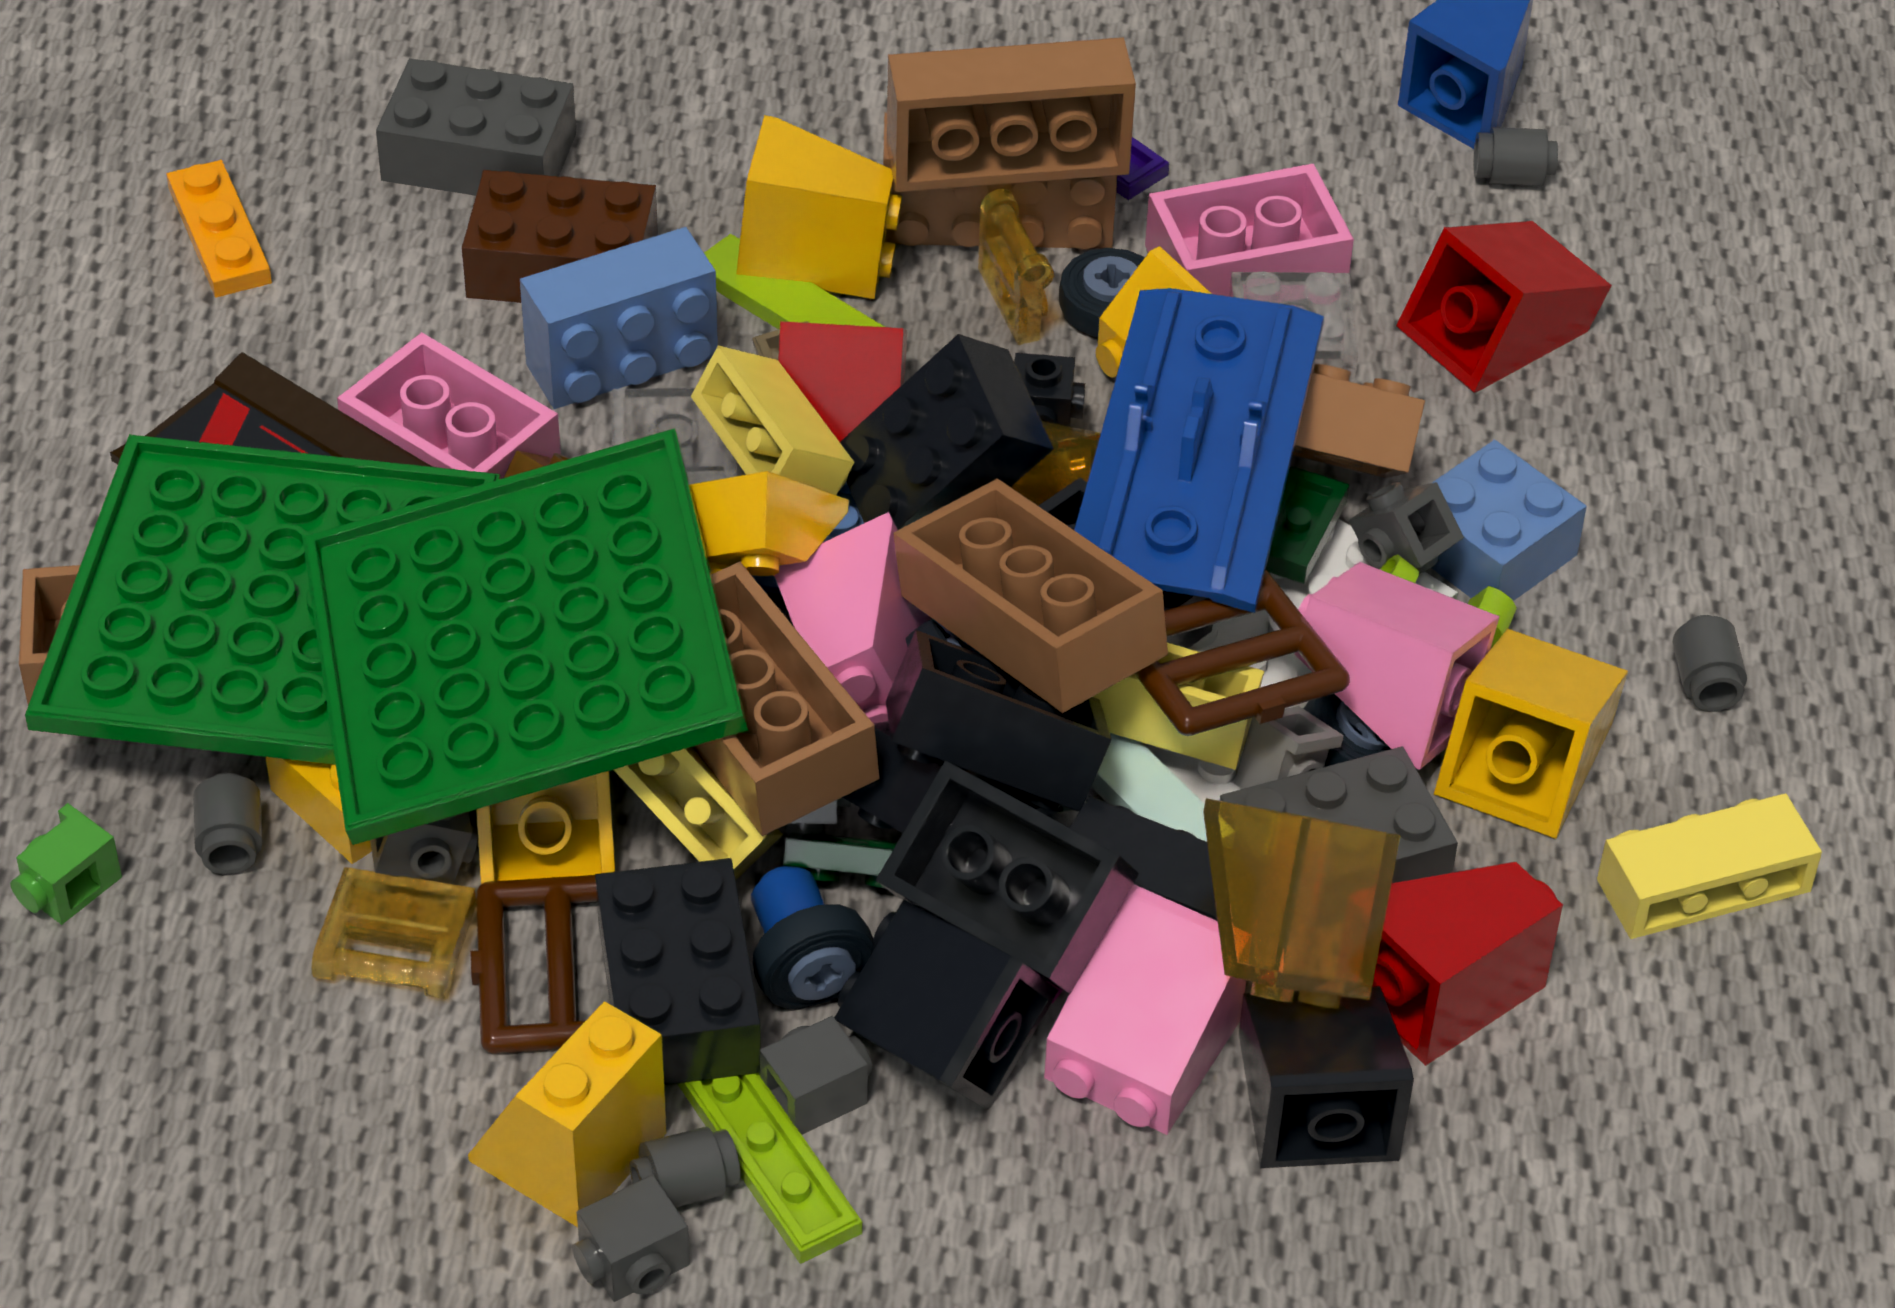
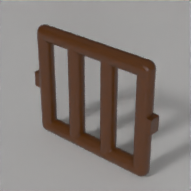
[1135,570,1350,736]
[470,875,597,1054]

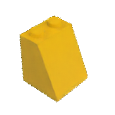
[736,115,902,299]
[1434,628,1628,839]
[468,1001,667,1227]

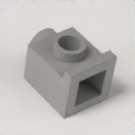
[1234,706,1344,789]

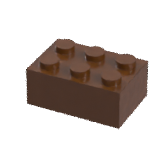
[462,170,658,303]

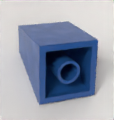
[1398,0,1533,149]

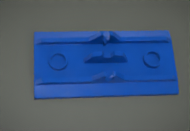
[1074,288,1324,613]

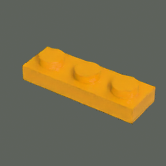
[166,160,272,298]

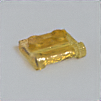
[978,189,1054,345]
[311,867,476,1000]

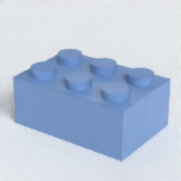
[520,227,718,409]

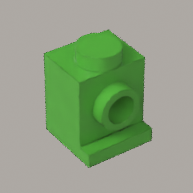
[10,803,122,925]

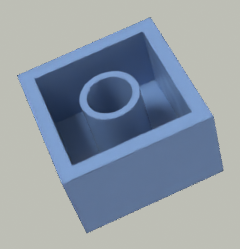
[1431,440,1587,601]

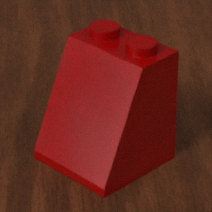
[1396,221,1612,392]
[778,321,907,442]
[1334,862,1563,1066]

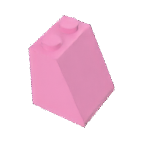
[774,512,931,723]
[1295,562,1500,770]
[1044,884,1252,1135]

